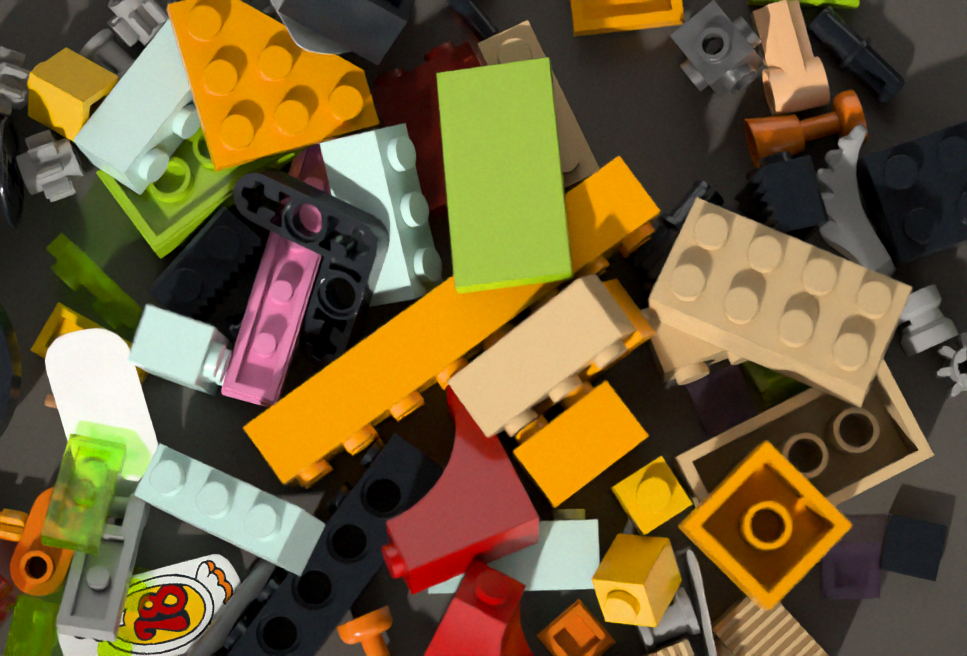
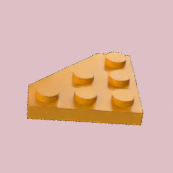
[166,0,380,172]

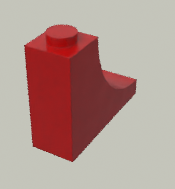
[381,385,539,595]
[424,558,534,656]

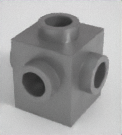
[670,0,764,98]

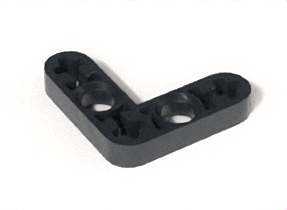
[233,167,390,369]

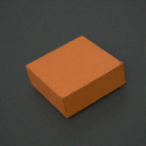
[536,598,616,656]

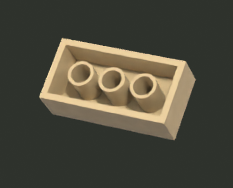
[649,197,912,408]
[671,358,934,507]

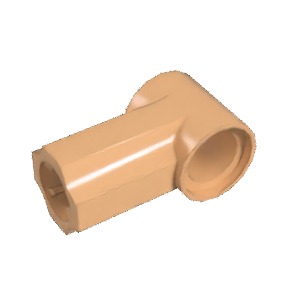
[751,0,830,116]

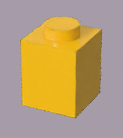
[27,47,119,143]
[610,456,692,536]
[591,533,682,627]

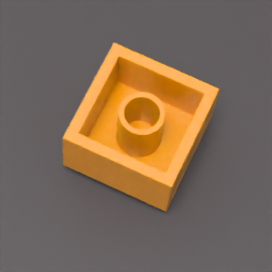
[512,380,649,509]
[677,441,853,611]

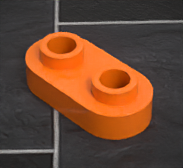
[10,486,88,596]

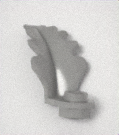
[816,125,896,278]

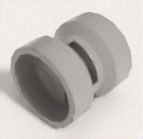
[898,284,959,358]

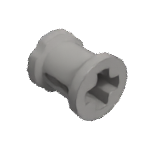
[79,28,135,81]
[634,587,700,654]

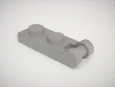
[56,487,150,642]

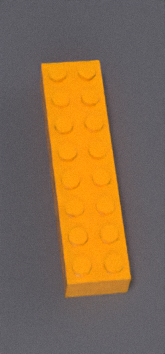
[243,156,660,489]

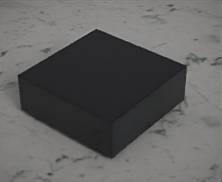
[877,514,947,582]

